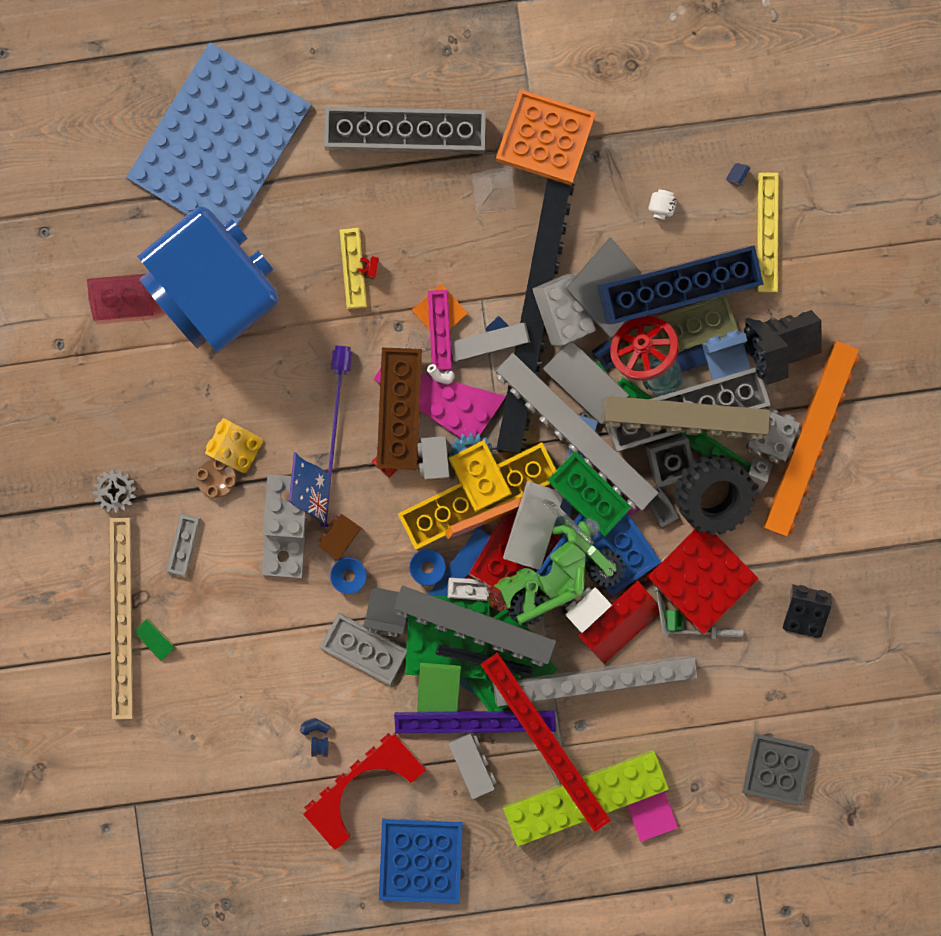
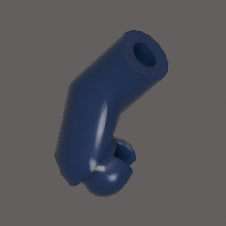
[300,718,331,735]

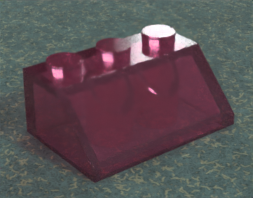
[87,274,153,321]

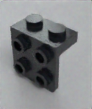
[783,584,832,638]

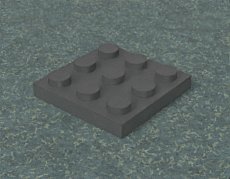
[742,733,814,806]

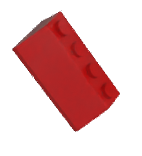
[577,581,660,664]

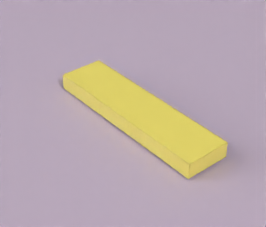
[340,228,367,309]

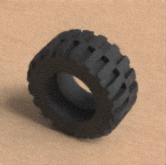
[674,454,756,535]

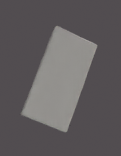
[543,341,629,423]
[503,481,563,570]
[320,613,407,686]

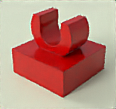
[357,256,379,280]

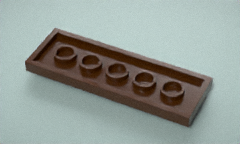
[377,347,422,470]

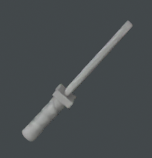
[662,627,743,639]

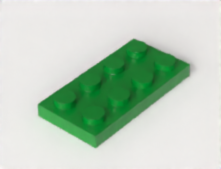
[546,451,632,536]

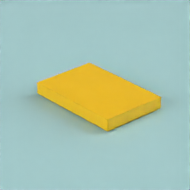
[448,440,512,512]

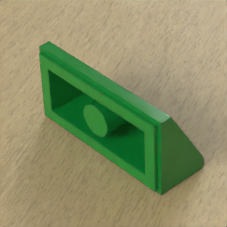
[134,618,176,661]

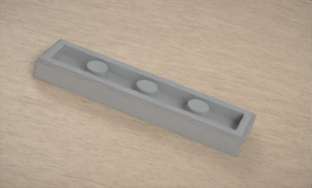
[451,323,530,362]

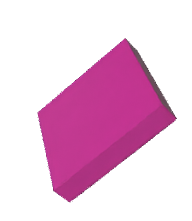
[627,791,678,842]

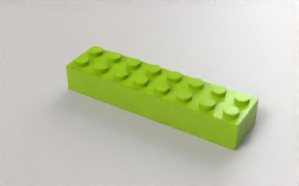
[503,750,669,847]

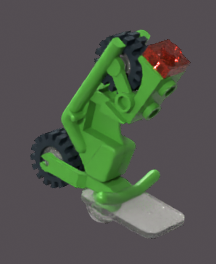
[487,498,626,626]

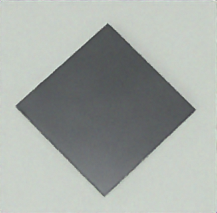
[566,237,641,338]

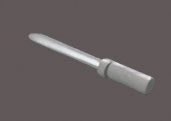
[651,567,669,639]

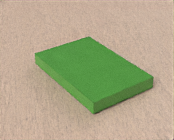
[417,663,461,712]

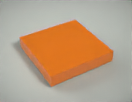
[412,284,468,330]

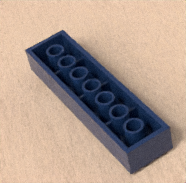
[597,245,764,324]

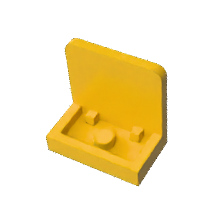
[205,418,263,473]

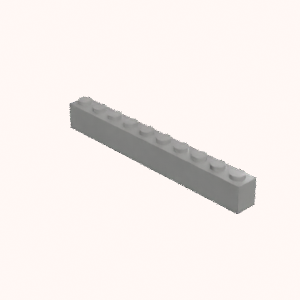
[494,353,658,510]
[493,654,697,706]

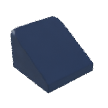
[726,163,750,187]
[485,316,509,332]
[592,340,621,370]

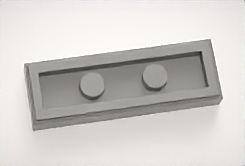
[166,514,201,577]

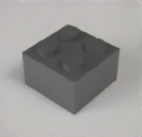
[644,433,694,487]

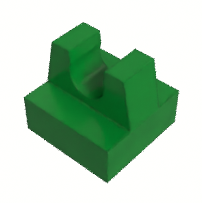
[661,610,684,631]

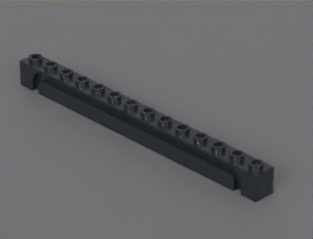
[496,178,575,454]

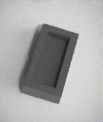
[648,485,679,528]

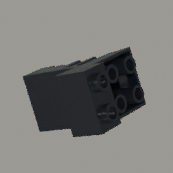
[743,310,822,385]

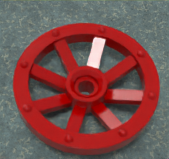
[610,316,679,381]

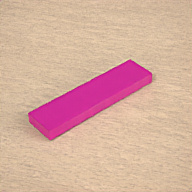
[428,290,452,371]

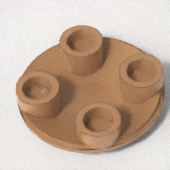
[196,458,236,498]

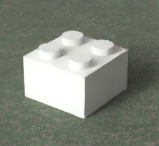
[564,587,612,633]

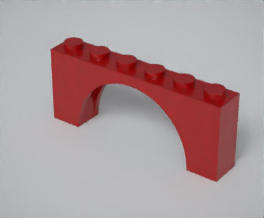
[303,732,426,850]

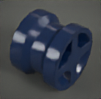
[311,737,329,757]

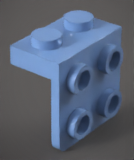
[702,330,750,380]

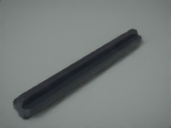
[436,644,532,677]

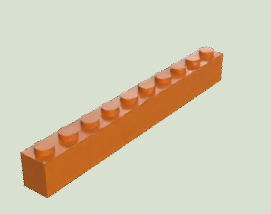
[762,341,860,537]

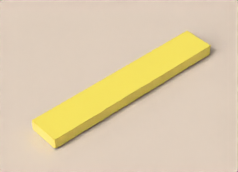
[757,173,779,293]

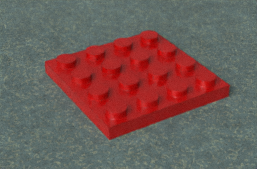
[468,511,561,596]
[646,528,759,635]

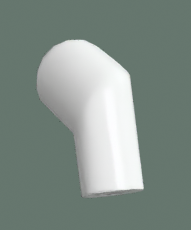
[427,364,455,384]

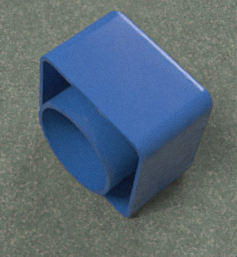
[137,206,279,353]

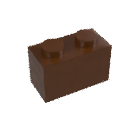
[318,514,362,560]

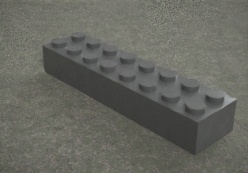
[394,585,556,666]

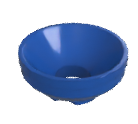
[409,549,446,586]
[330,558,367,594]

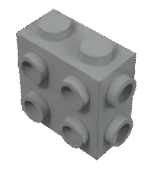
[746,407,801,463]

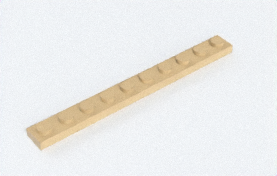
[110,518,133,719]

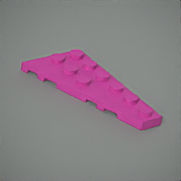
[373,368,506,439]

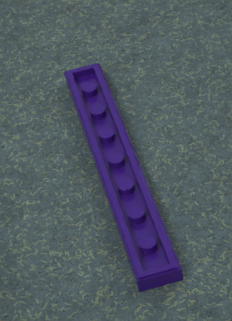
[394,710,556,734]

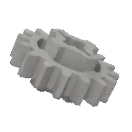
[92,469,137,513]

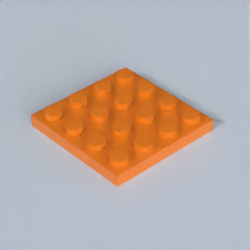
[495,89,596,186]

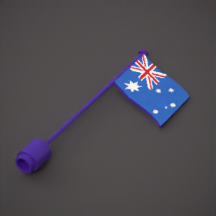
[289,345,352,528]

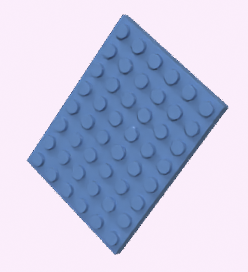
[126,42,312,225]

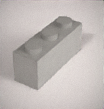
[448,733,497,799]

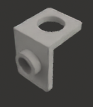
[748,456,773,496]

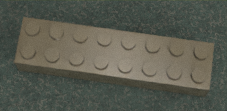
[601,396,770,440]

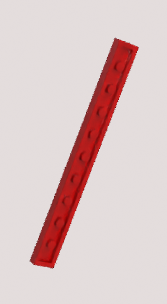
[481,652,611,832]

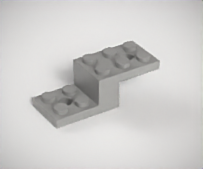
[262,474,307,578]

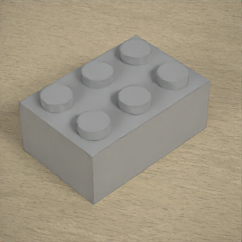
[532,274,596,345]
[418,436,450,481]

